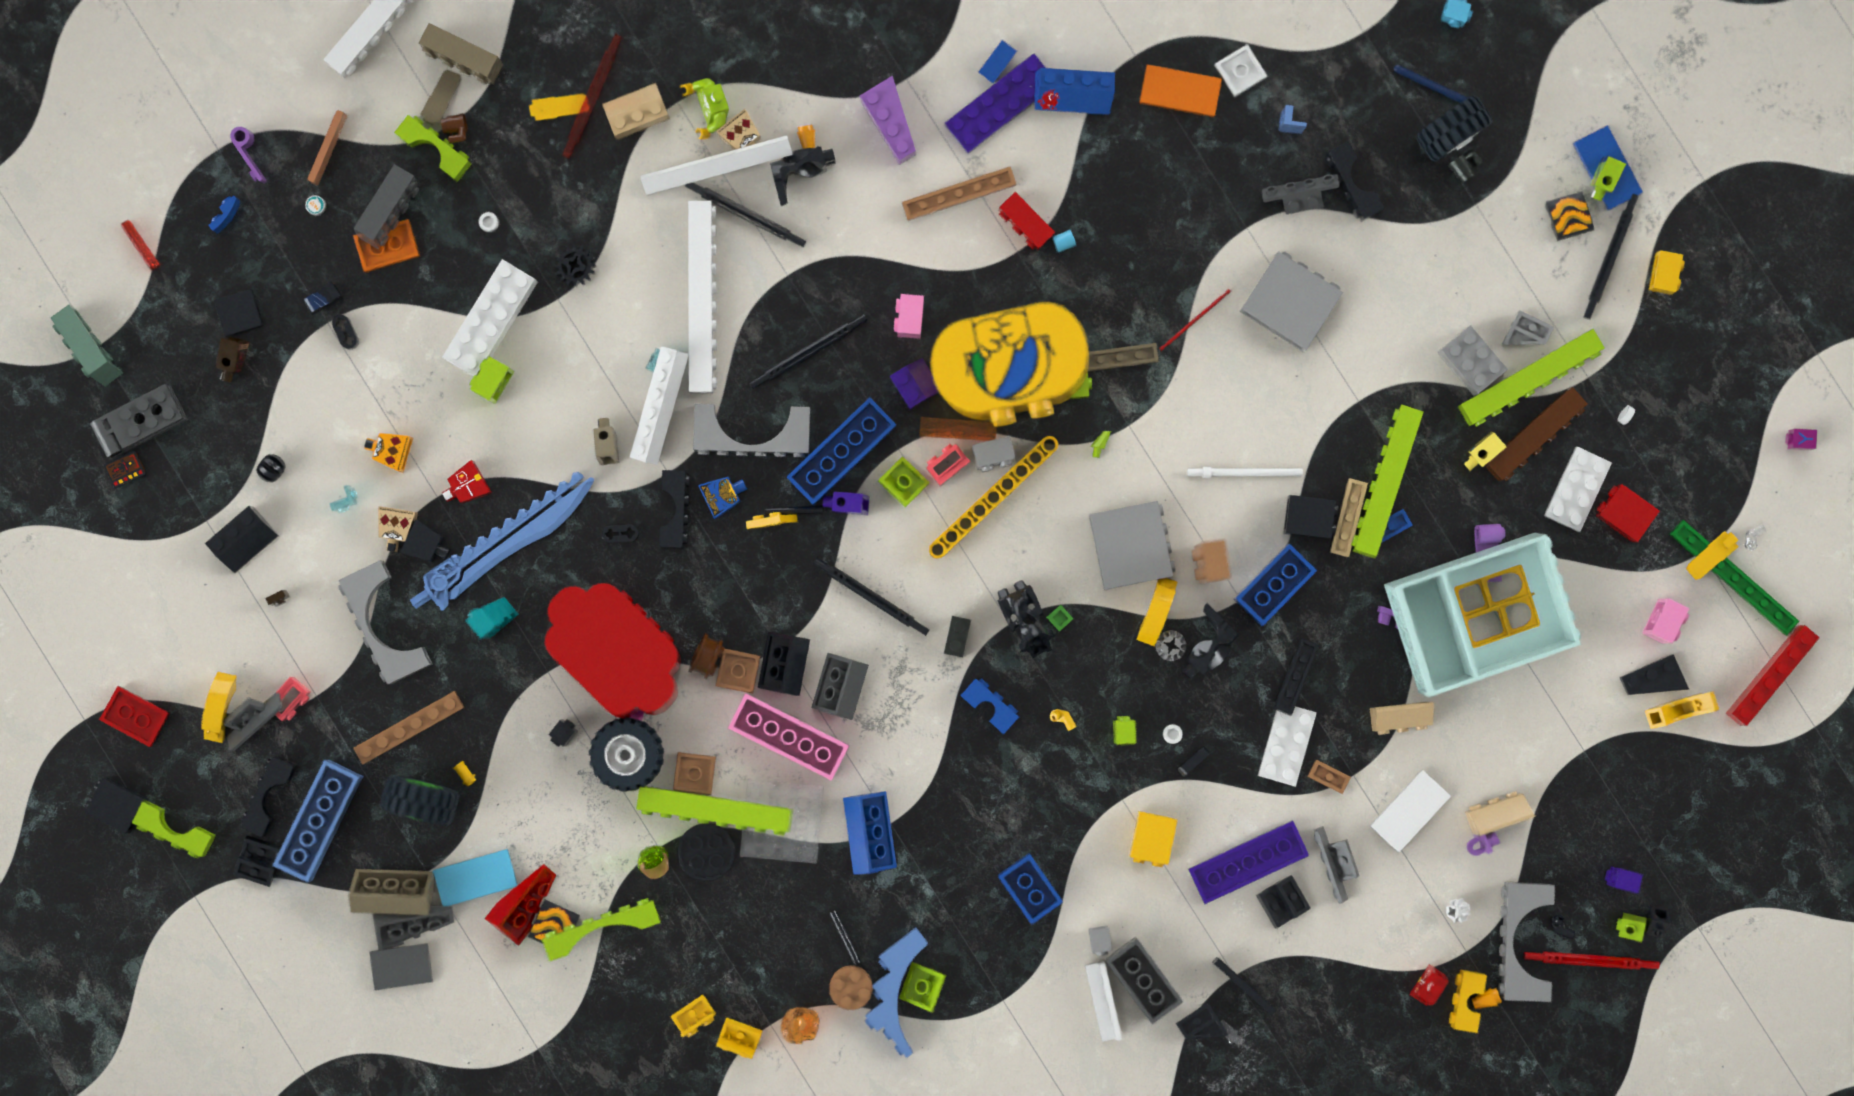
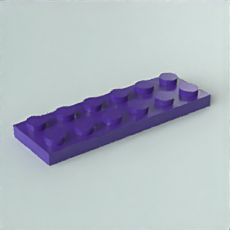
[944,53,1046,154]
[1188,820,1309,904]

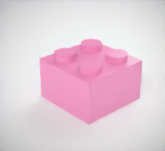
[894,294,924,339]
[1642,598,1689,644]

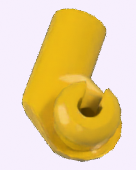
[1050,709,1077,731]

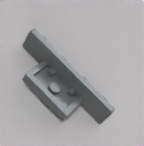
[1262,174,1339,214]
[224,693,282,752]
[1314,826,1360,904]

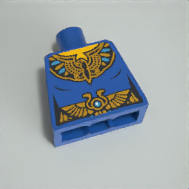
[698,477,747,519]

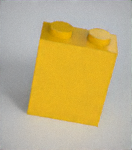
[1129,811,1177,868]

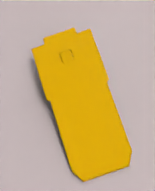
[529,94,589,120]
[1686,531,1739,580]

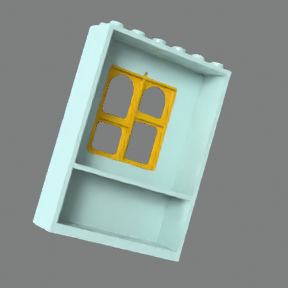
[1384,533,1581,697]

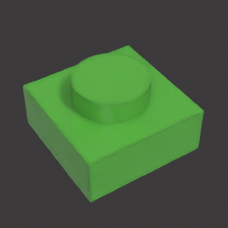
[1046,605,1073,631]

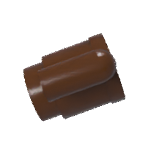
[441,113,468,144]

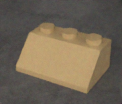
[603,83,670,140]
[1370,702,1434,735]
[1465,791,1535,836]

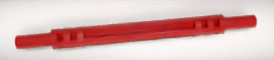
[1523,951,1660,970]

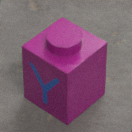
[1785,429,1817,450]

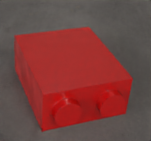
[1596,484,1660,543]

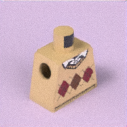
[716,109,761,150]
[378,506,418,552]

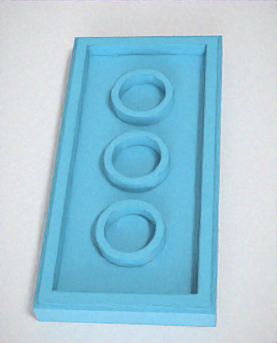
[433,849,518,906]

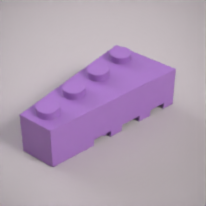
[860,76,916,165]

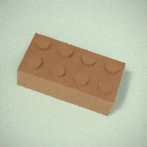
[1192,539,1231,584]

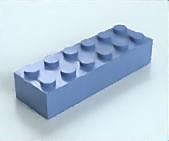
[273,760,363,882]

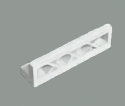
[1085,961,1122,1042]

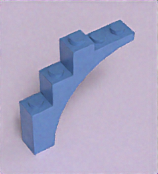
[865,927,928,1058]

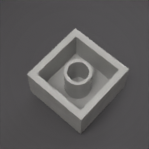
[972,436,1016,472]

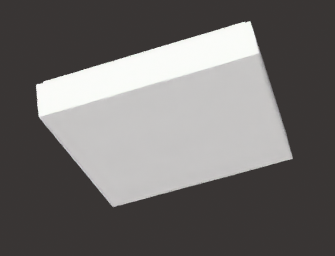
[1215,44,1267,97]

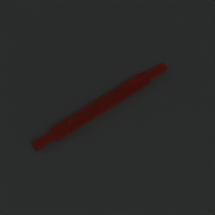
[562,34,622,159]

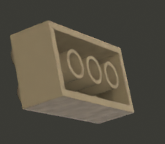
[419,23,503,85]
[349,869,435,915]

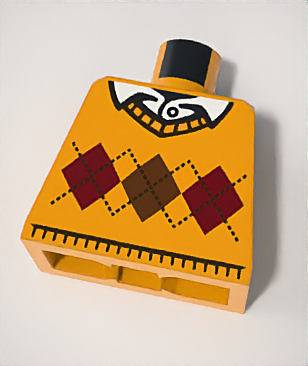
[364,433,413,473]

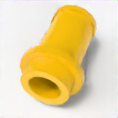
[453,761,476,787]

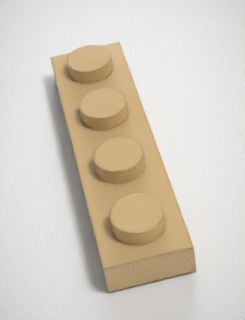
[1329,478,1368,557]

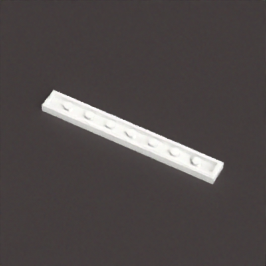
[641,136,793,195]

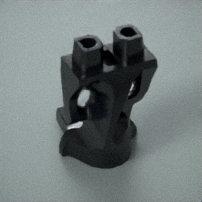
[770,146,836,206]
[997,580,1055,658]
[1182,603,1239,679]

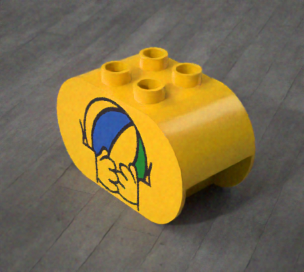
[932,303,1089,427]

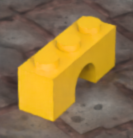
[1449,969,1487,1033]

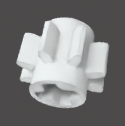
[1446,898,1471,923]

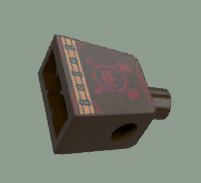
[216,336,250,382]

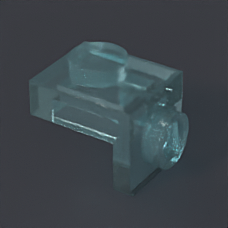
[329,485,358,513]

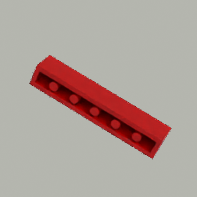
[1725,625,1820,726]

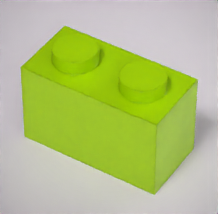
[1113,716,1136,744]

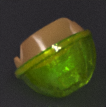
[637,845,669,879]

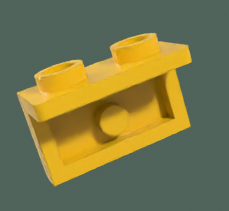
[671,994,716,1037]
[716,1018,763,1059]

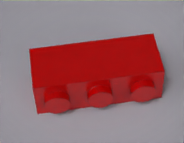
[998,191,1055,251]

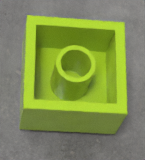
[469,356,514,404]

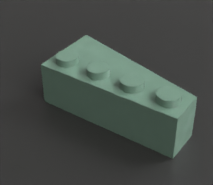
[51,304,123,386]

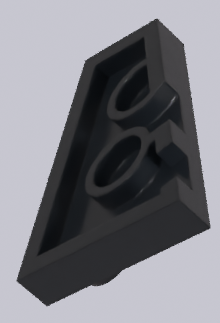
[1619,654,1689,695]

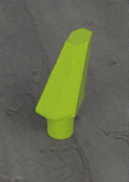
[1090,431,1111,458]

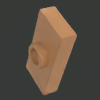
[1307,760,1351,794]

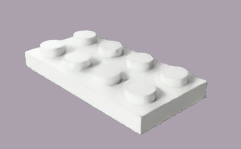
[1544,447,1612,532]
[1258,707,1316,787]

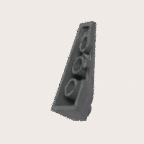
[372,906,454,950]

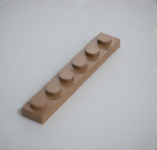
[902,166,1016,221]
[353,691,465,765]

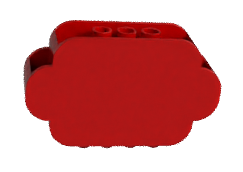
[545,583,681,718]

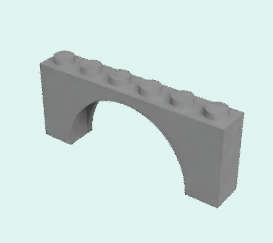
[693,404,811,458]
[338,560,433,684]
[1498,882,1555,1002]

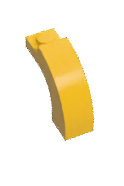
[1136,578,1178,646]
[201,672,237,743]
[1645,691,1719,729]

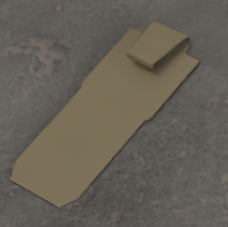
[420,69,460,125]

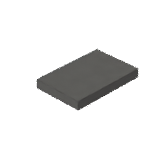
[369,943,433,990]

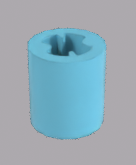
[1052,230,1076,253]

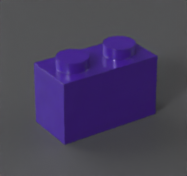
[1605,866,1643,893]

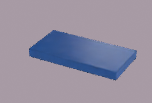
[1573,125,1643,210]

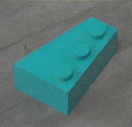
[466,597,519,639]

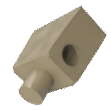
[593,418,619,465]

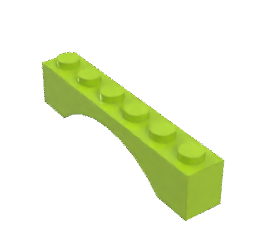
[542,898,660,962]

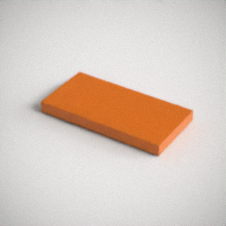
[1140,65,1222,117]

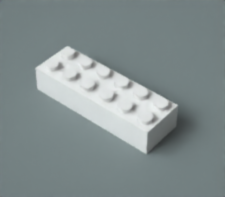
[442,259,538,377]

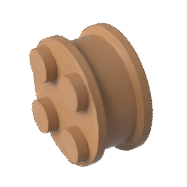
[830,965,872,1010]

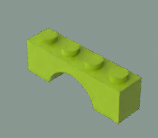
[394,115,471,182]
[132,801,216,858]

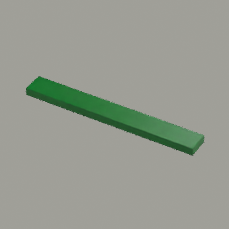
[1669,520,1799,636]

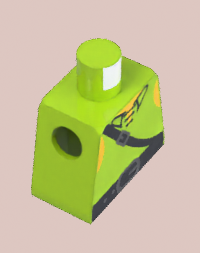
[1590,156,1626,202]

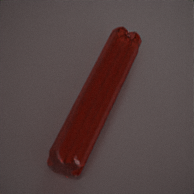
[121,220,160,271]

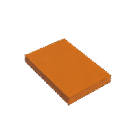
[353,219,420,273]

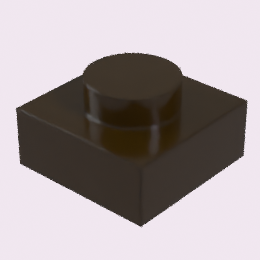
[265,590,290,607]

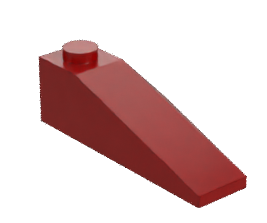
[484,864,556,946]

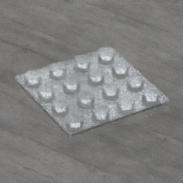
[740,779,824,864]

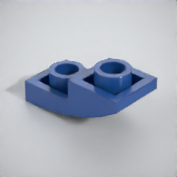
[978,40,1017,83]
[208,196,241,234]

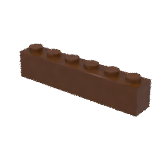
[1484,387,1588,481]

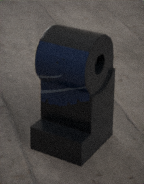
[303,281,343,314]

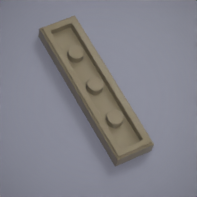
[1088,343,1159,372]

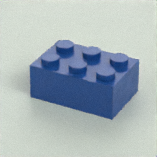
[998,853,1063,924]

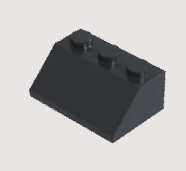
[205,506,279,573]
[757,632,810,696]

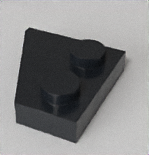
[1176,1003,1228,1040]

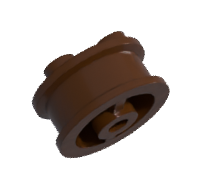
[688,633,725,679]

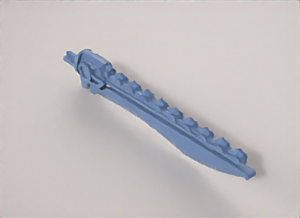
[410,472,595,611]

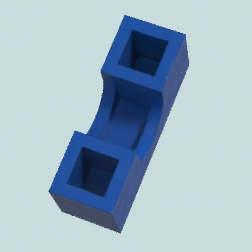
[960,678,1019,734]

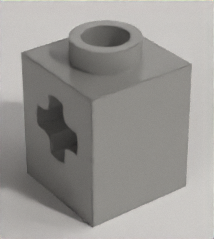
[1088,926,1112,956]

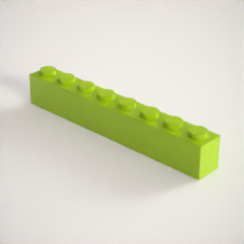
[1458,328,1605,427]
[1351,405,1423,559]
[636,786,794,836]

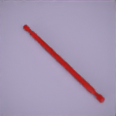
[1159,289,1231,351]

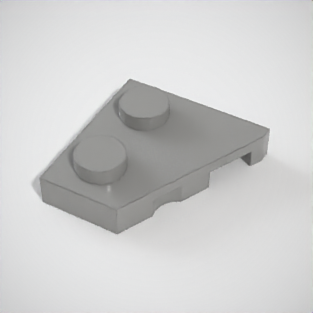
[1502,310,1554,345]

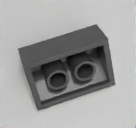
[811,653,869,720]

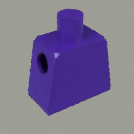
[823,492,870,516]

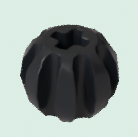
[256,454,286,483]

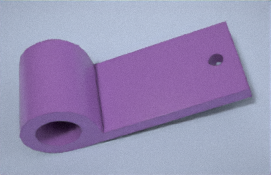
[230,127,267,183]
[1474,524,1505,582]

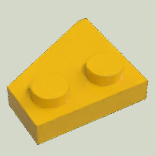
[746,512,798,529]

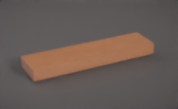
[308,110,347,186]

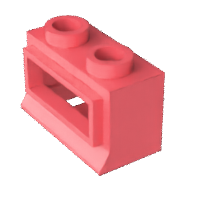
[926,444,970,486]
[275,677,311,721]

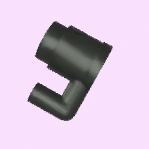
[1448,150,1482,183]

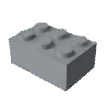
[1437,325,1508,396]

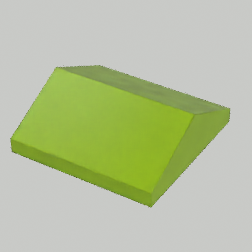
[878,456,930,507]
[899,962,946,1012]

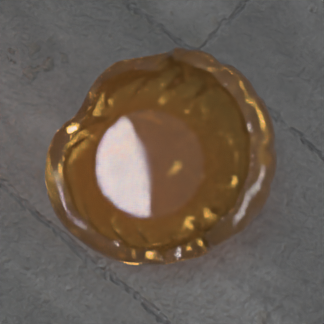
[781,1007,820,1044]

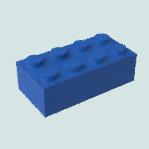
[1233,544,1317,626]

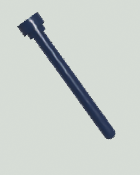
[1394,65,1470,103]

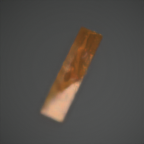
[919,417,997,441]

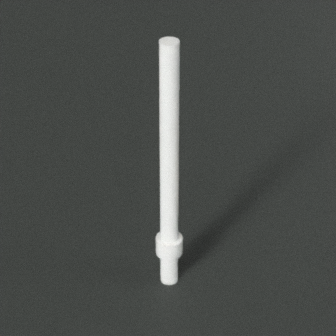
[1187,467,1303,478]

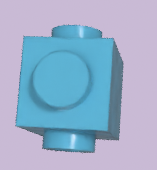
[1441,0,1472,28]

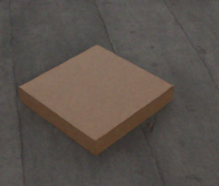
[715,649,761,694]
[673,752,716,795]

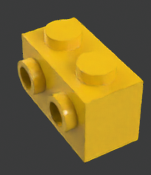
[1649,250,1685,295]

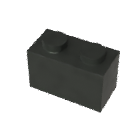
[944,616,971,658]

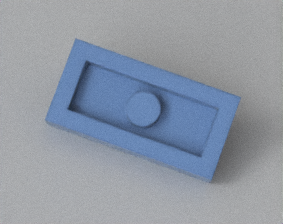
[1279,105,1307,134]

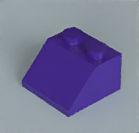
[890,358,940,410]

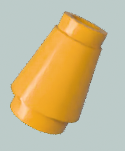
[797,125,815,149]
[1471,988,1502,1010]

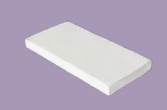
[1370,770,1451,852]

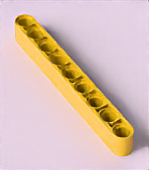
[929,436,1058,559]

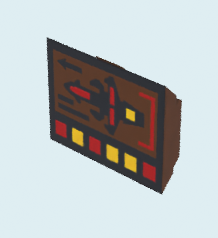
[103,450,146,489]

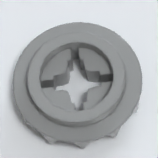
[1156,630,1187,661]

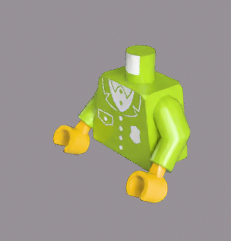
[680,78,729,139]

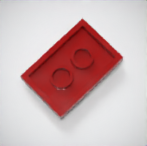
[99,686,170,747]

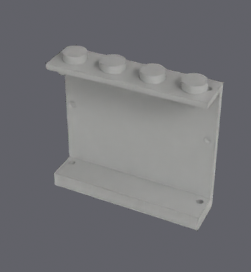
[1240,251,1343,352]
[1089,501,1176,590]

